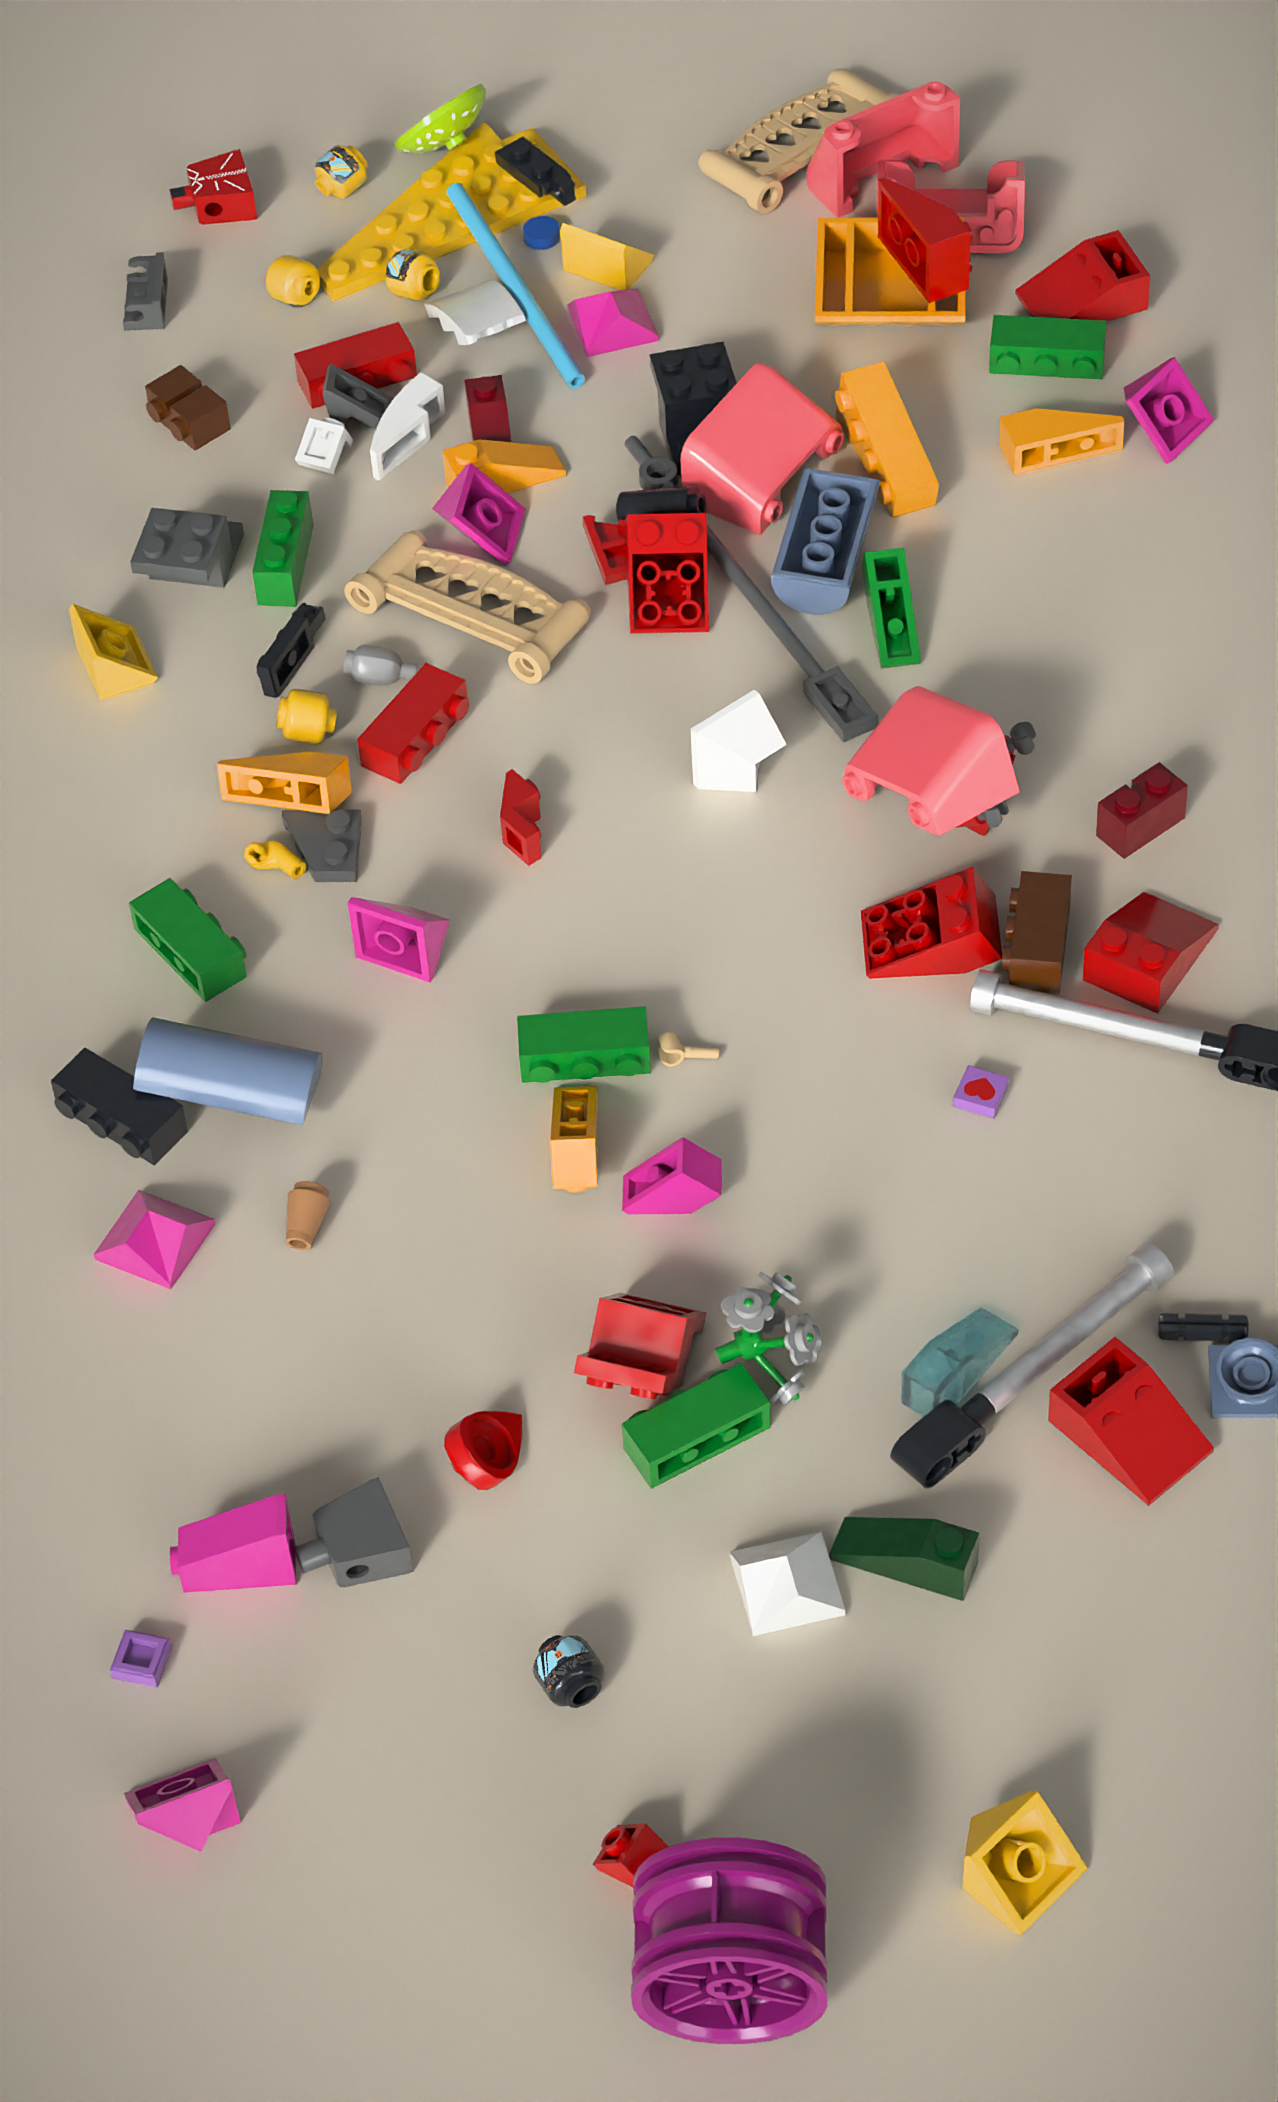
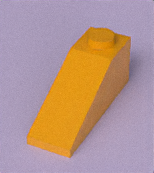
[999,408,1124,475]
[442,439,566,493]
[217,752,352,814]
[550,1086,598,1192]

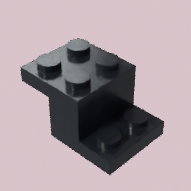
[649,342,737,475]

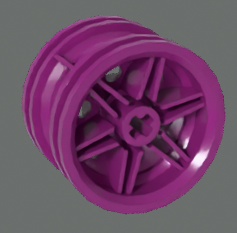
[631,1837,828,2044]

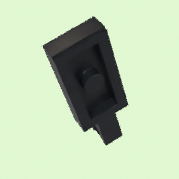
[495,137,576,206]
[256,603,326,698]

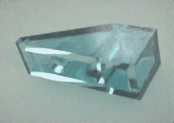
[901,1307,1018,1417]

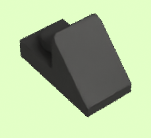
[322,364,394,429]

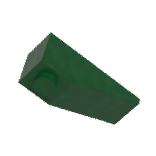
[829,1517,979,1601]

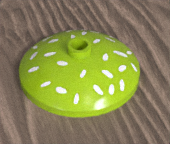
[394,84,486,153]

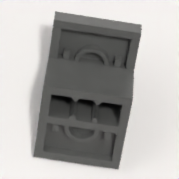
[130,507,244,588]

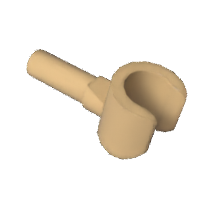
[657,1032,719,1067]

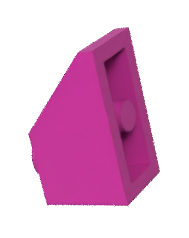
[622,1137,722,1214]

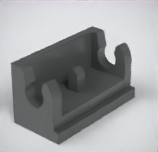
[123,252,168,331]

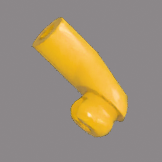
[244,841,307,879]

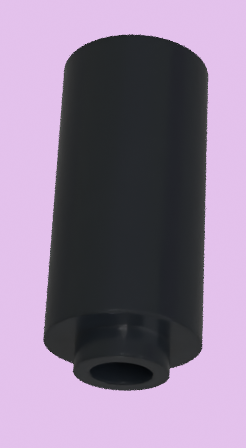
[616,486,707,521]

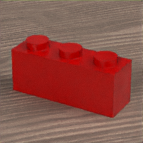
[294,322,417,409]
[357,663,469,784]

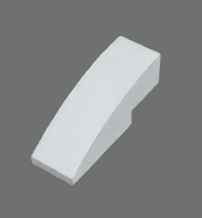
[370,372,446,480]

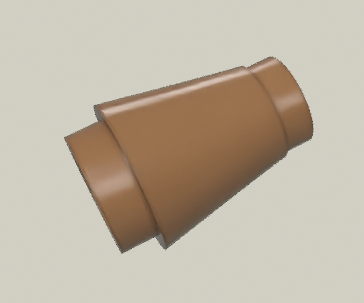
[285,1181,331,1250]

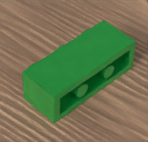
[989,315,1106,380]
[252,490,314,607]
[129,878,247,1002]
[517,1006,651,1083]
[621,1363,771,1489]

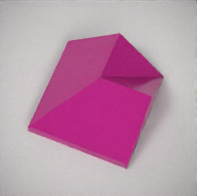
[567,288,659,357]
[1124,357,1214,464]
[432,462,526,565]
[348,897,449,982]
[94,1190,215,1289]
[124,1758,241,1852]

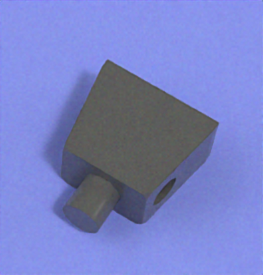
[294,1477,414,1587]

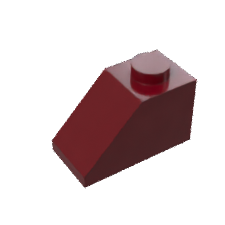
[464,375,512,442]

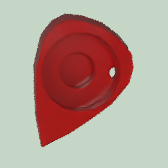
[444,1411,522,1490]

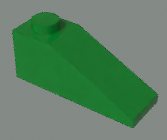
[861,547,921,669]

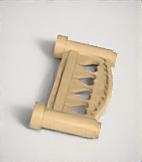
[698,68,900,214]
[344,530,591,684]

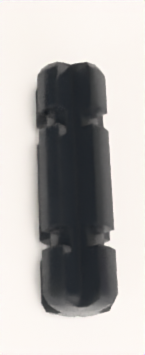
[1158,1313,1249,1341]

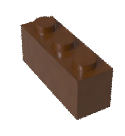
[1001,871,1072,993]

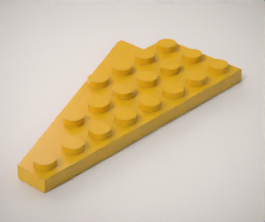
[317,122,586,302]

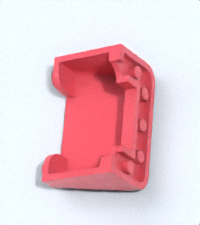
[806,81,960,218]
[877,160,1025,253]
[681,362,844,535]
[842,686,1020,836]

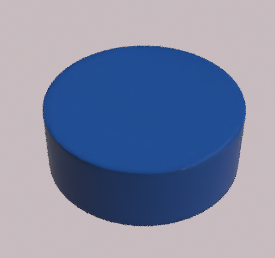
[523,216,560,250]

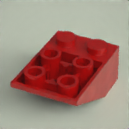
[1015,230,1150,322]
[625,513,709,634]
[861,867,1002,979]
[1048,1337,1214,1506]

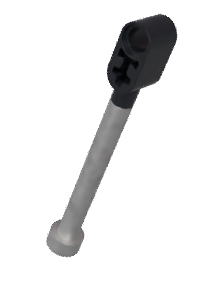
[970,969,1278,1091]
[890,1243,1174,1489]

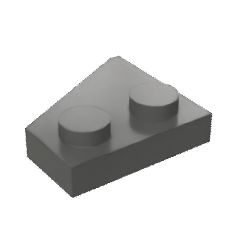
[282,809,362,882]

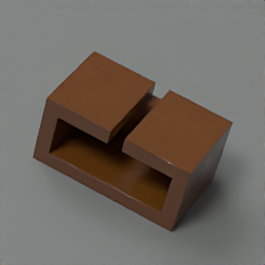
[145,365,231,451]

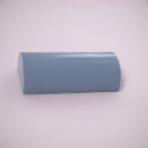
[771,468,880,615]
[133,1017,323,1125]

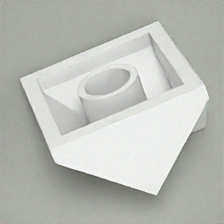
[691,689,787,792]
[730,1532,845,1636]

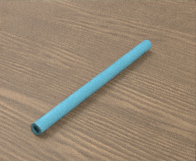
[447,183,585,389]

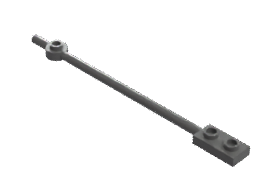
[624,436,878,743]

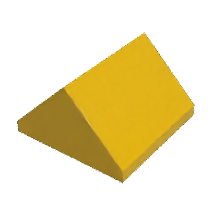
[560,223,654,290]
[68,604,158,700]

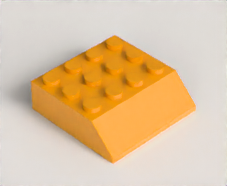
[815,217,966,326]

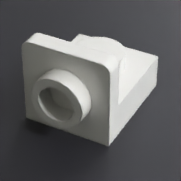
[295,418,353,474]

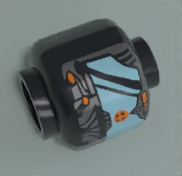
[533,1635,604,1708]

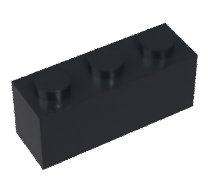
[51,1047,188,1166]

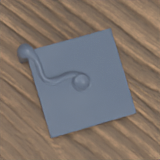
[1208,1337,1278,1418]

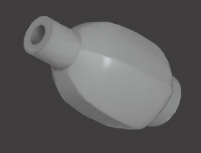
[344,645,418,685]

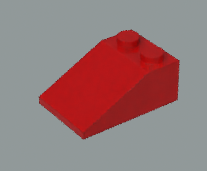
[878,177,973,303]
[1082,892,1219,1014]

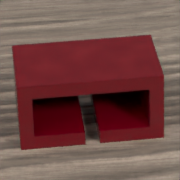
[1096,762,1188,859]

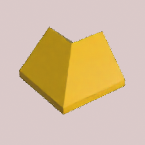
[963,1790,1088,1935]

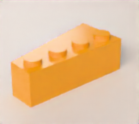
[835,361,939,518]

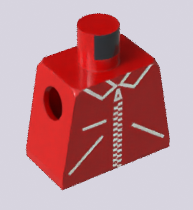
[169,149,257,225]

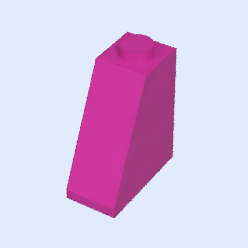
[170,1494,296,1593]

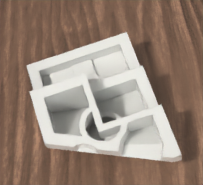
[424,280,526,345]

